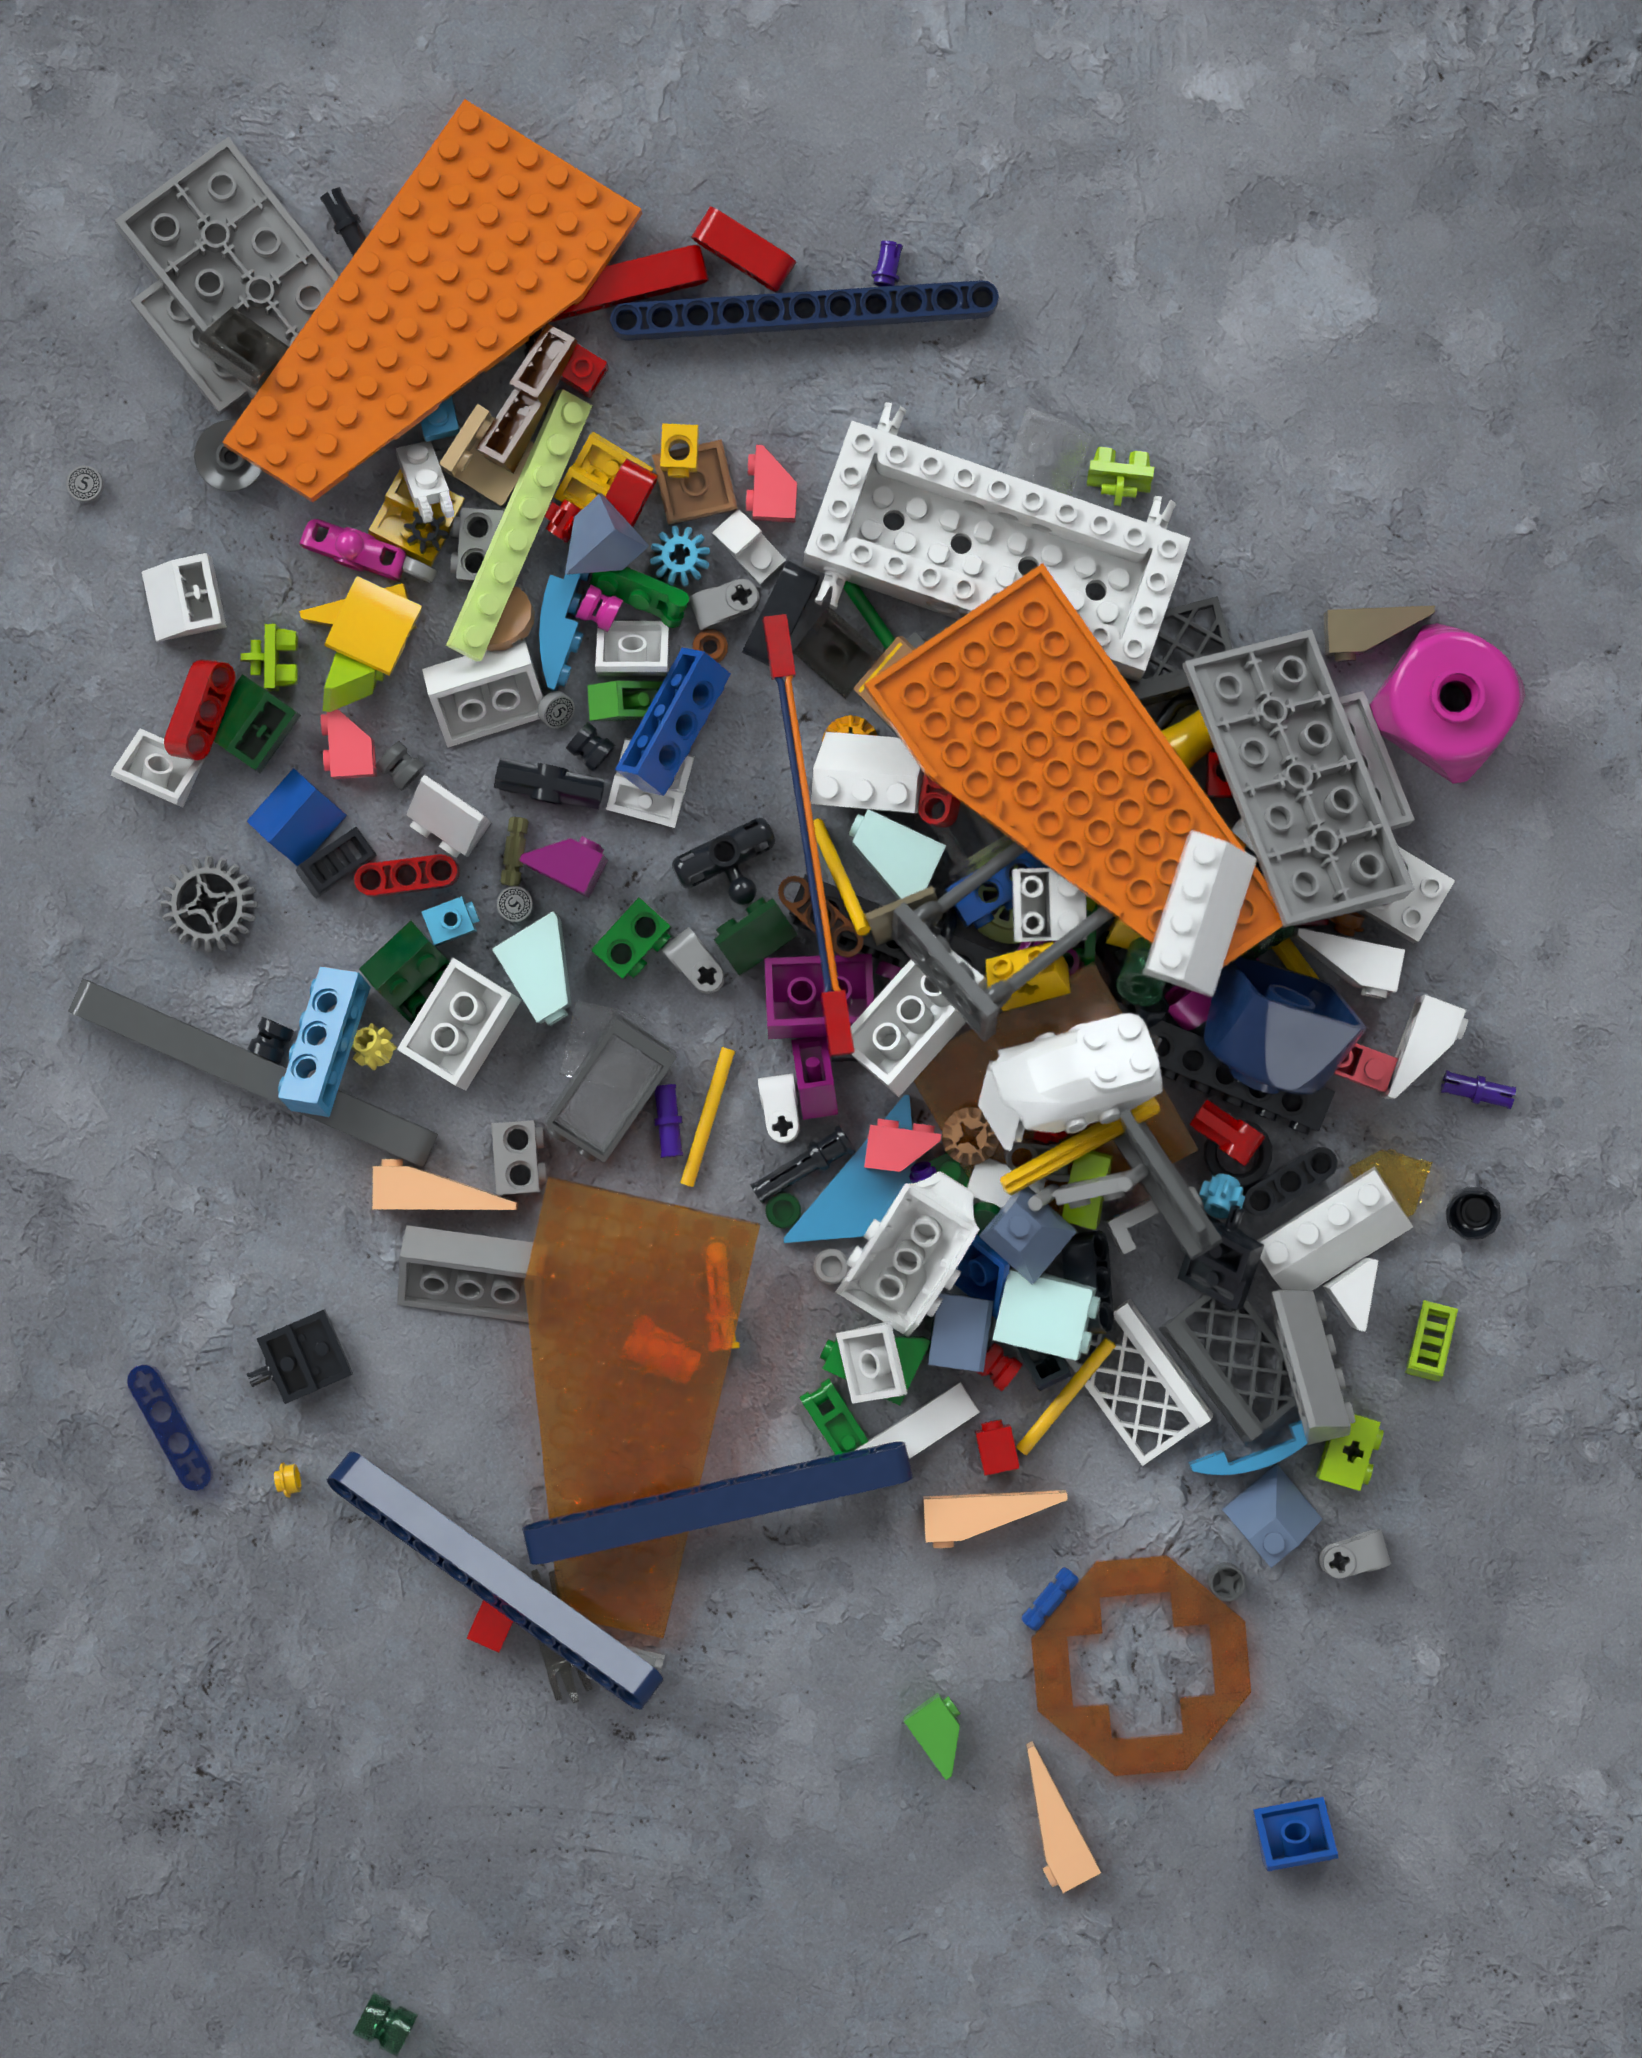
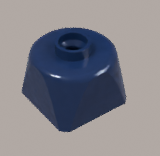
[1204,955,1367,1094]

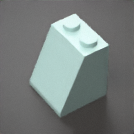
[849,809,946,900]
[492,911,572,1026]
[992,1268,1100,1361]

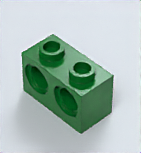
[591,897,672,980]

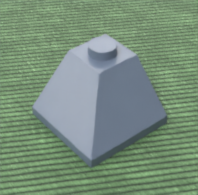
[979,1186,1077,1284]
[1222,1464,1322,1568]

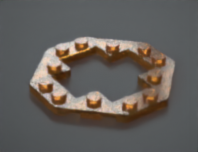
[1031,1555,1251,1776]

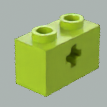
[1316,1413,1384,1491]

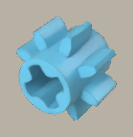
[1199,1174,1245,1219]

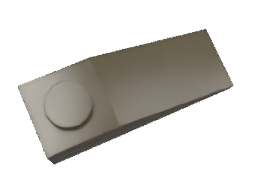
[1324,605,1435,662]

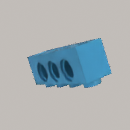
[278,967,371,1117]

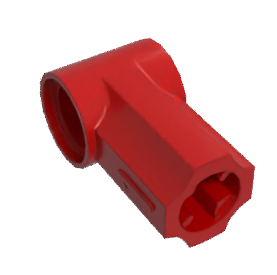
[1189,1099,1265,1166]

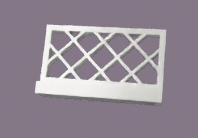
[1065,1299,1213,1466]

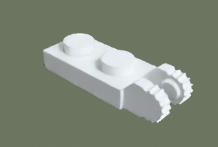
[396,441,454,523]

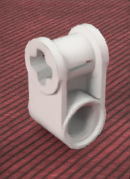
[758,1073,800,1143]

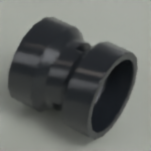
[566,722,616,772]
[248,1017,294,1064]

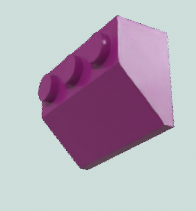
[519,836,608,898]
[765,954,874,1039]

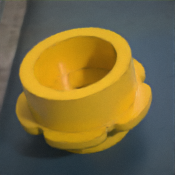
[274,1463,302,1498]

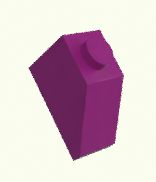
[791,1037,838,1120]

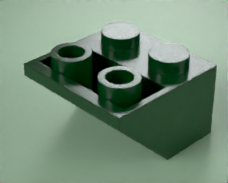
[214,674,301,773]
[714,897,798,977]
[359,920,451,1025]

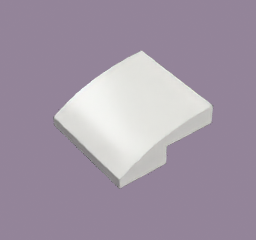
[606,738,695,828]

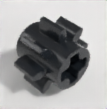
[404,511,449,554]

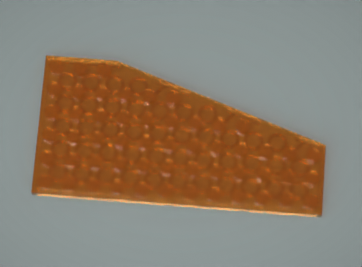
[524,1176,760,1638]

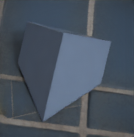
[565,493,649,575]

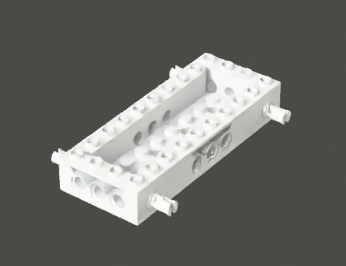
[803,403,1191,682]

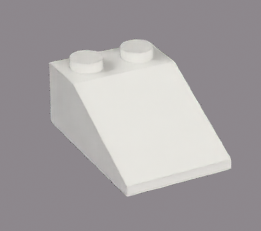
[406,775,492,858]
[1291,928,1405,999]
[1380,995,1468,1099]

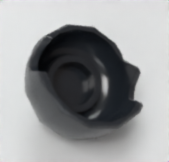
[1446,1187,1501,1240]

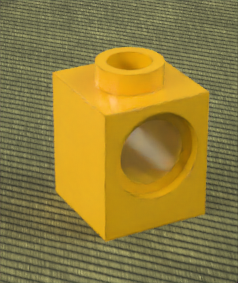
[660,423,699,478]

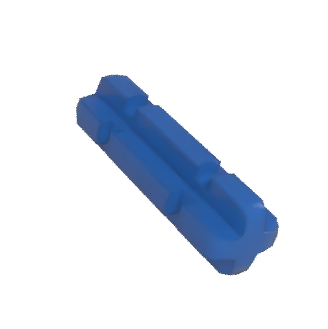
[1021,1567,1079,1631]

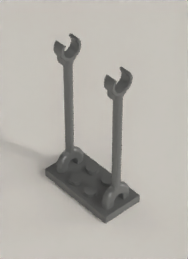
[892,842,1113,1042]

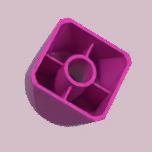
[1369,623,1525,784]

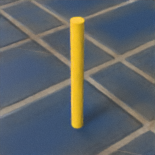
[813,819,871,936]
[680,1047,735,1187]
[1016,1337,1116,1456]

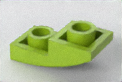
[1062,1150,1113,1230]

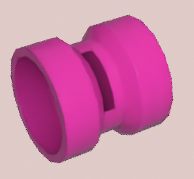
[576,585,623,632]

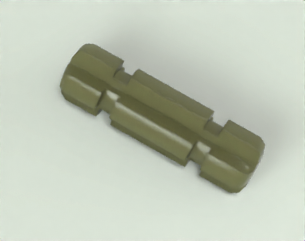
[500,816,529,886]

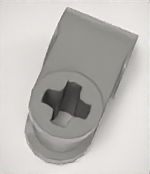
[689,579,760,631]
[661,927,725,994]
[1318,1529,1391,1579]

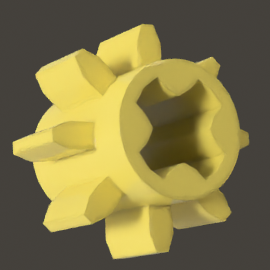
[351,1023,396,1070]

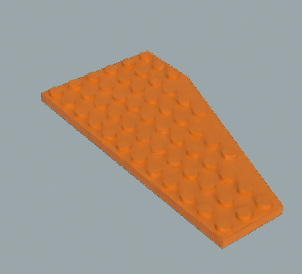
[222,99,642,502]
[864,563,1283,968]

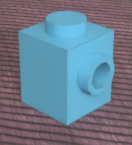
[421,896,480,946]

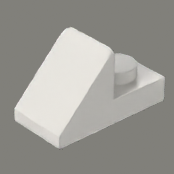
[712,509,786,585]

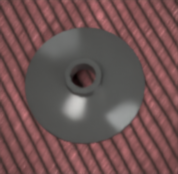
[194,420,262,492]

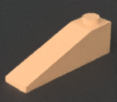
[372,1159,518,1210]
[923,1490,1067,1548]
[1026,1741,1101,1893]

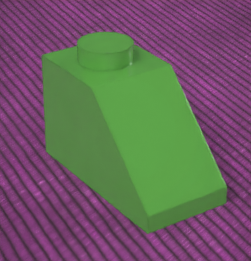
[587,681,663,721]
[903,1693,961,1780]

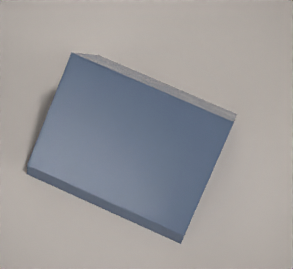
[927,1292,994,1372]

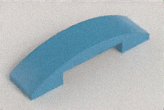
[1188,1420,1307,1475]

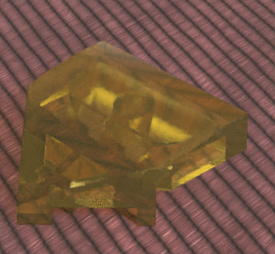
[1348,1148,1433,1217]

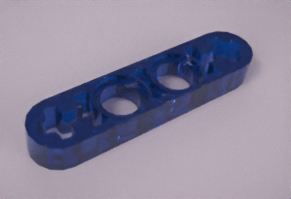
[127,1364,213,1491]

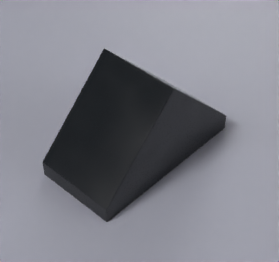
[1017,1346,1072,1392]

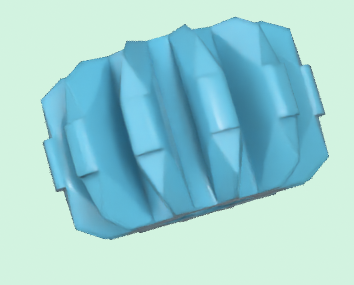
[650,526,710,587]

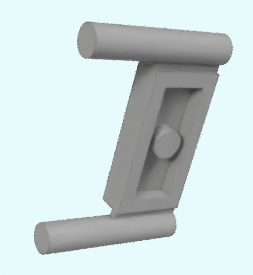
[1028,1164,1149,1211]

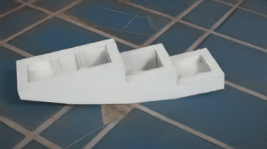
[854,1382,980,1459]

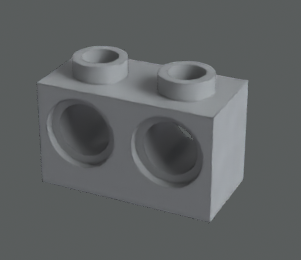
[450,508,504,584]
[491,1120,547,1195]

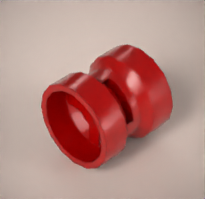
[975,1342,1023,1392]

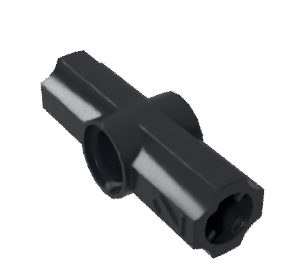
[494,758,605,810]

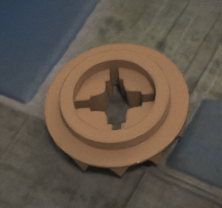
[941,1107,999,1165]

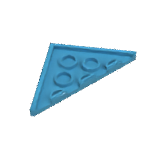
[784,1095,915,1243]

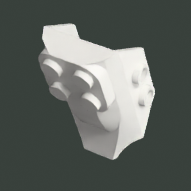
[989,1013,1162,1133]
[836,1172,979,1337]

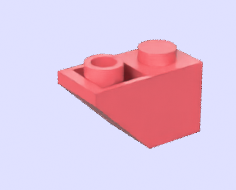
[746,445,797,523]
[321,709,377,779]
[1334,1043,1398,1092]
[864,1119,941,1172]

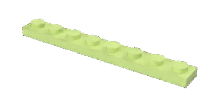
[446,389,592,662]

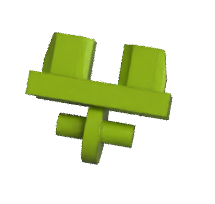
[1086,447,1154,507]
[240,624,298,691]

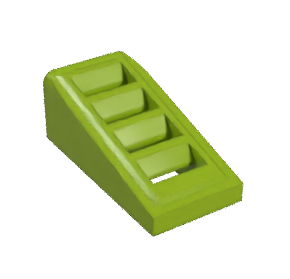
[1405,1300,1458,1382]

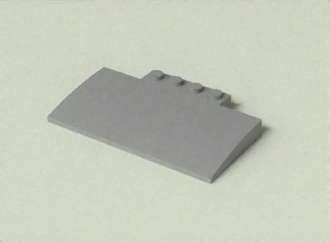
[115,137,339,415]
[1182,629,1415,927]

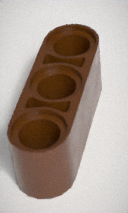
[778,876,863,958]

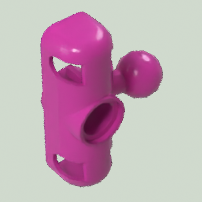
[299,519,407,582]

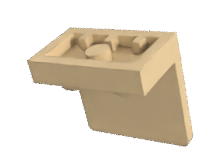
[439,404,534,506]

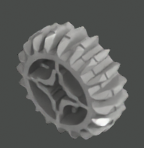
[160,856,258,953]

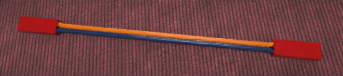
[762,614,855,1057]

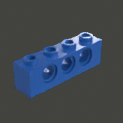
[615,647,731,796]
[944,851,1049,930]

